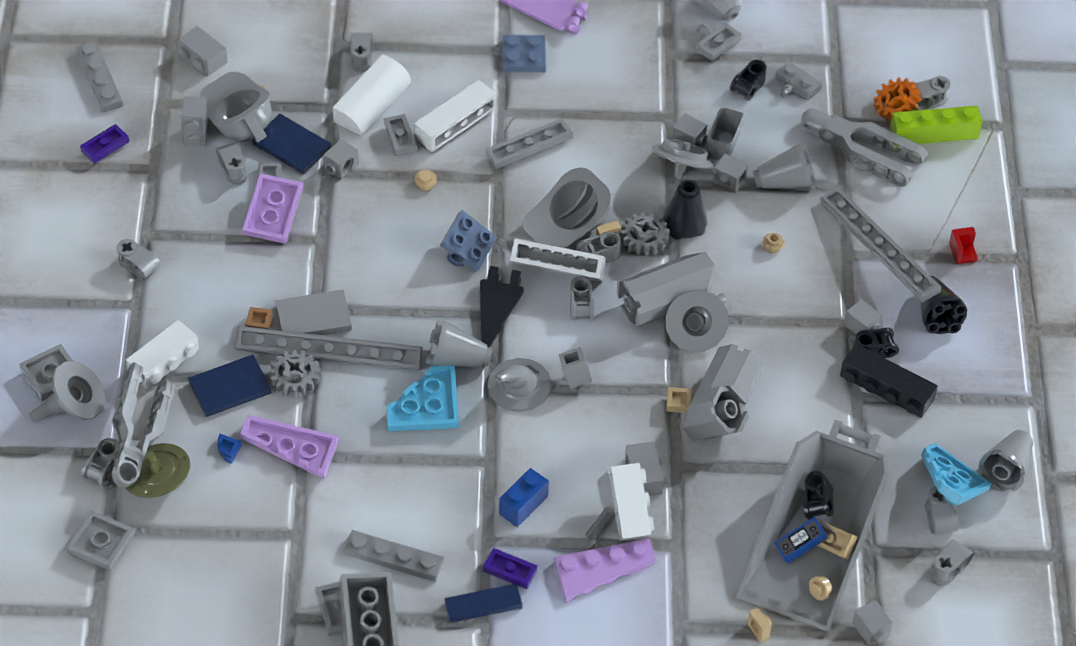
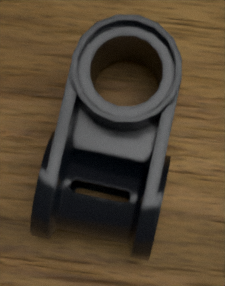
[730,60,767,101]
[853,328,899,358]
[803,471,834,520]

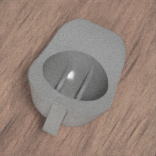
[199,72,272,142]
[522,168,612,248]

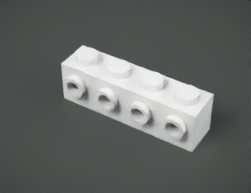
[414,80,497,152]

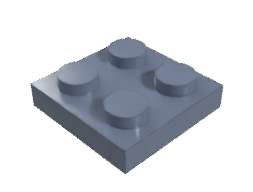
[503,35,546,72]

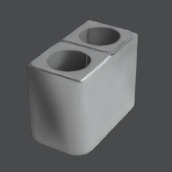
[707,108,744,161]

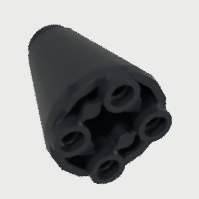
[663,180,708,239]
[921,276,967,334]

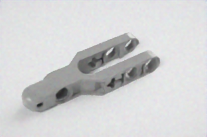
[801,109,928,187]
[111,362,176,488]

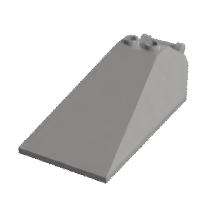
[736,420,889,633]

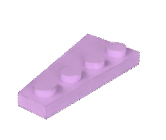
[240,415,339,479]
[554,538,656,603]

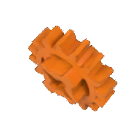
[873,77,921,121]

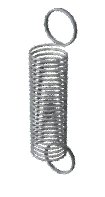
[585,506,615,550]

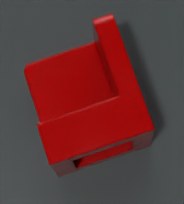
[949,227,978,264]

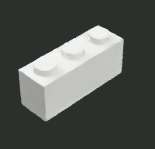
[126,320,199,389]
[608,463,654,542]

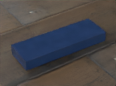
[444,583,522,623]

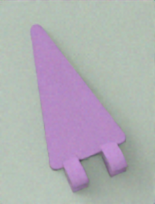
[500,0,588,34]

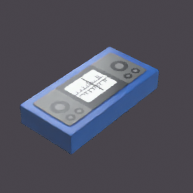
[774,517,828,564]

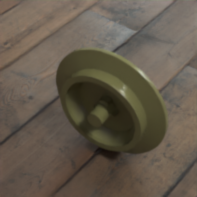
[125,443,190,498]

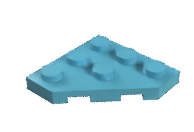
[387,365,459,432]
[921,443,992,505]

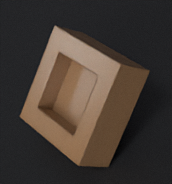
[245,307,273,329]

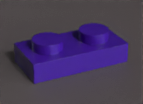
[80,124,130,164]
[483,548,538,589]

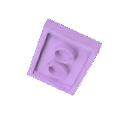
[242,173,304,244]

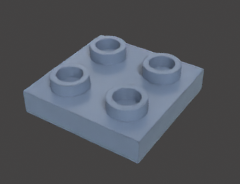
[440,210,497,272]

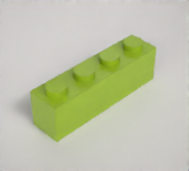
[890,105,983,146]

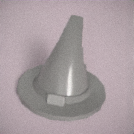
[665,290,729,353]
[487,358,552,412]
[29,361,106,422]

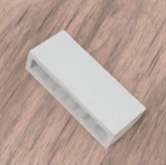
[333,54,411,136]
[510,238,606,281]

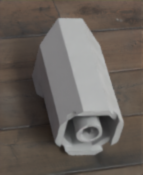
[617,252,715,326]
[683,344,762,441]

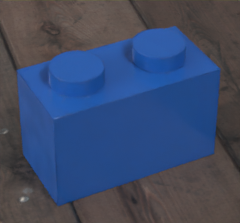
[499,468,549,527]

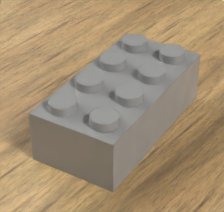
[338,572,399,646]

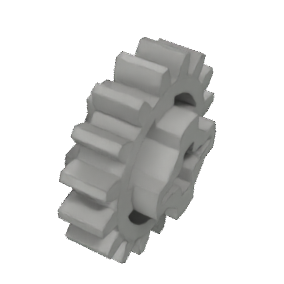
[620,212,669,256]
[269,350,321,397]

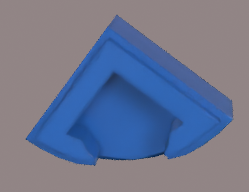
[218,434,242,464]

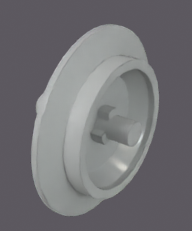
[652,139,714,179]

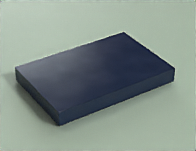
[252,113,331,175]
[188,354,272,417]

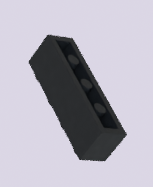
[840,344,938,418]

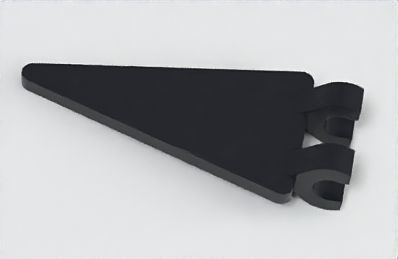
[480,265,524,348]

